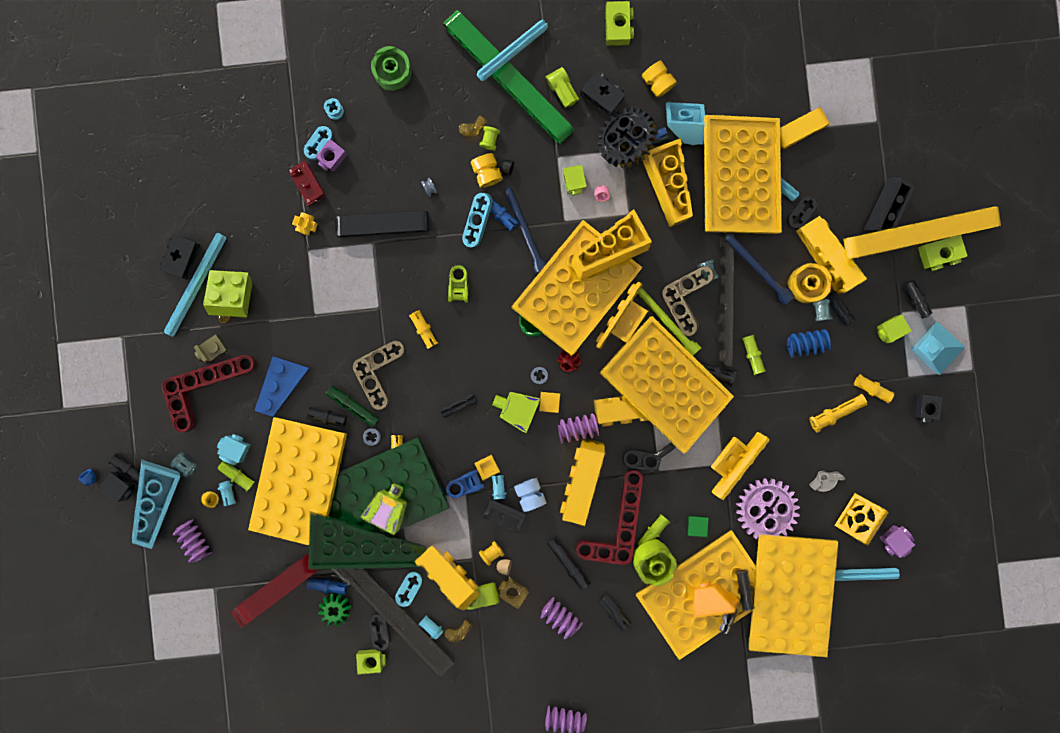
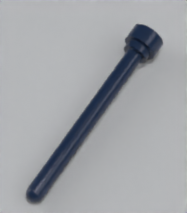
[505,187,547,274]
[726,234,794,305]

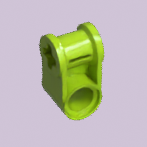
[448,265,468,303]
[466,583,500,610]

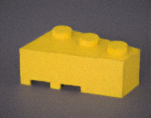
[415,546,481,611]

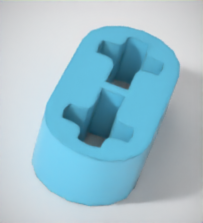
[304,126,333,160]
[395,571,423,607]

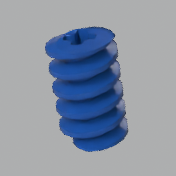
[787,329,831,358]

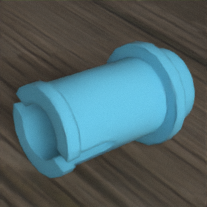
[492,475,507,499]
[218,481,236,506]
[418,615,443,640]

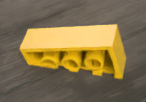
[642,138,693,227]
[560,437,605,526]

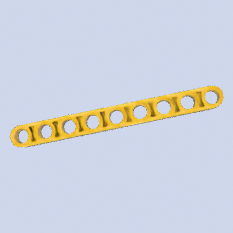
[843,206,1001,259]

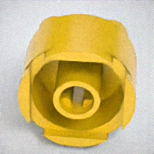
[788,263,832,304]

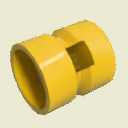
[642,60,677,98]
[471,153,503,188]

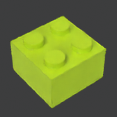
[203,270,252,317]

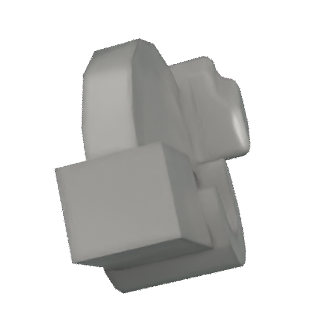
[809,471,845,492]

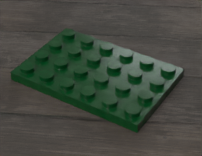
[329,437,450,535]

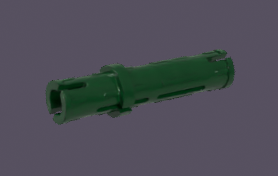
[325,385,379,428]

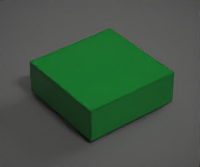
[687,516,708,537]

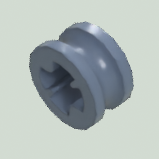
[421,177,438,197]
[531,367,548,384]
[363,428,381,446]

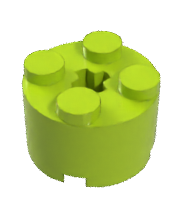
[633,539,677,586]

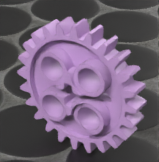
[736,478,800,539]

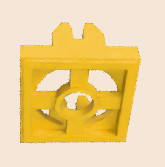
[835,493,889,545]

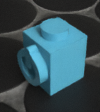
[217,434,251,465]

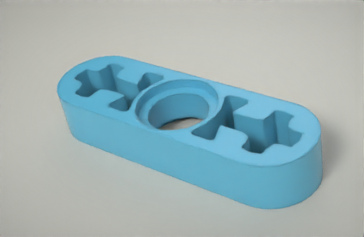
[462,193,493,247]

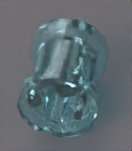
[697,260,720,280]
[813,300,833,321]
[170,452,197,478]

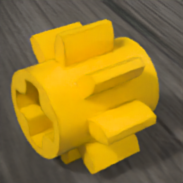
[292,212,317,235]

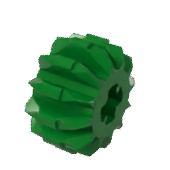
[318,593,352,627]

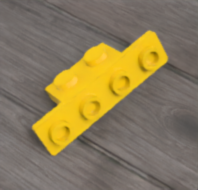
[596,282,649,349]
[711,432,770,500]

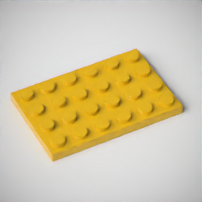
[704,115,782,234]
[511,220,643,356]
[600,316,734,453]
[248,417,347,545]
[636,530,756,660]
[748,534,838,657]

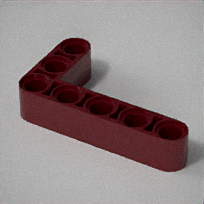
[162,355,258,432]
[576,469,643,565]
[230,553,319,628]

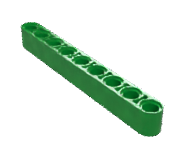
[443,10,574,144]

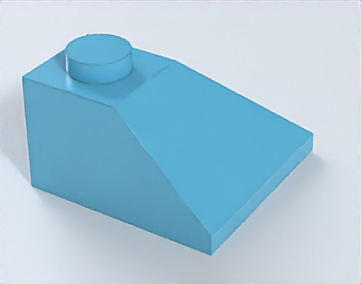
[666,102,705,145]
[911,321,965,375]

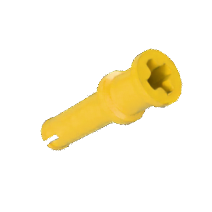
[809,394,867,433]

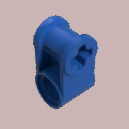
[446,469,485,498]

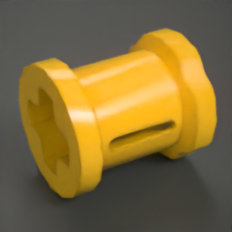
[479,541,504,566]

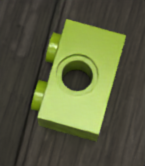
[605,1,634,45]
[918,235,967,271]

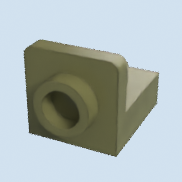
[194,335,228,363]

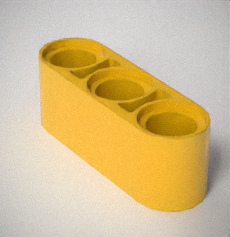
[780,107,830,150]

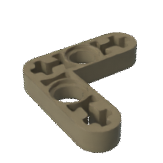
[662,266,715,336]
[353,341,405,410]

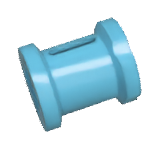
[324,98,344,120]

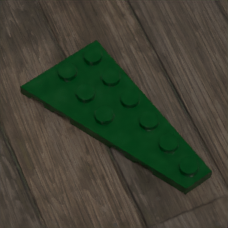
[308,511,427,569]

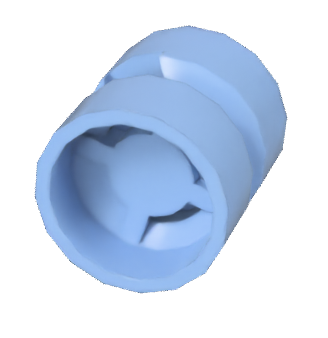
[514,478,546,512]

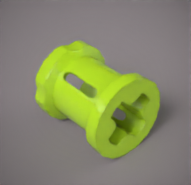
[479,126,500,150]

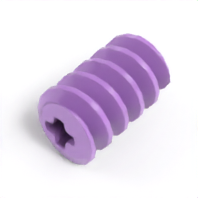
[558,414,599,444]
[173,519,212,563]
[540,597,583,639]
[545,706,587,733]

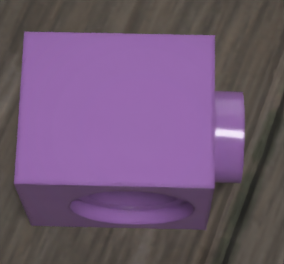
[315,139,348,172]

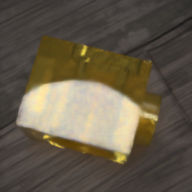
[498,577,529,609]

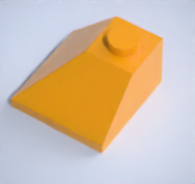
[694,581,740,617]

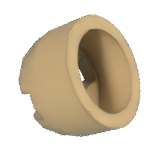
[496,559,511,575]

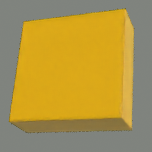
[539,392,560,413]
[474,455,500,480]

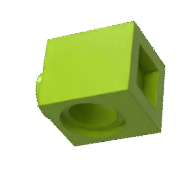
[563,164,587,196]
[877,314,912,343]
[356,649,386,674]

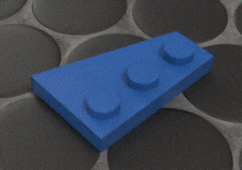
[255,356,310,417]

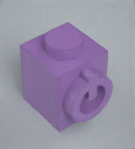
[880,526,915,558]

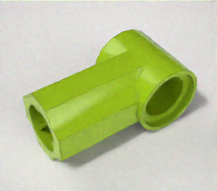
[545,67,579,108]

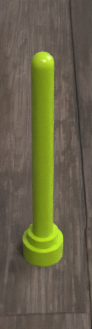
[635,284,701,356]

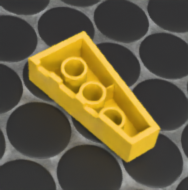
[571,209,652,280]
[796,216,867,294]
[594,396,648,426]

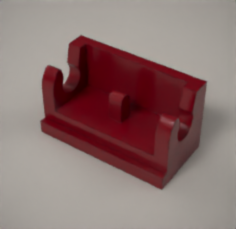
[289,160,327,207]

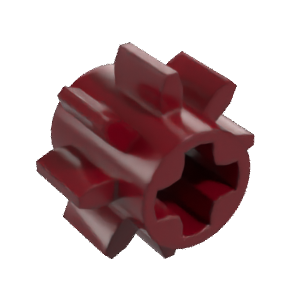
[557,349,582,372]

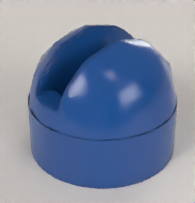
[78,469,96,486]

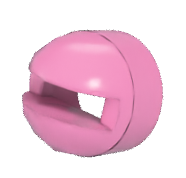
[594,185,610,202]

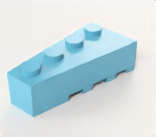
[132,460,180,549]

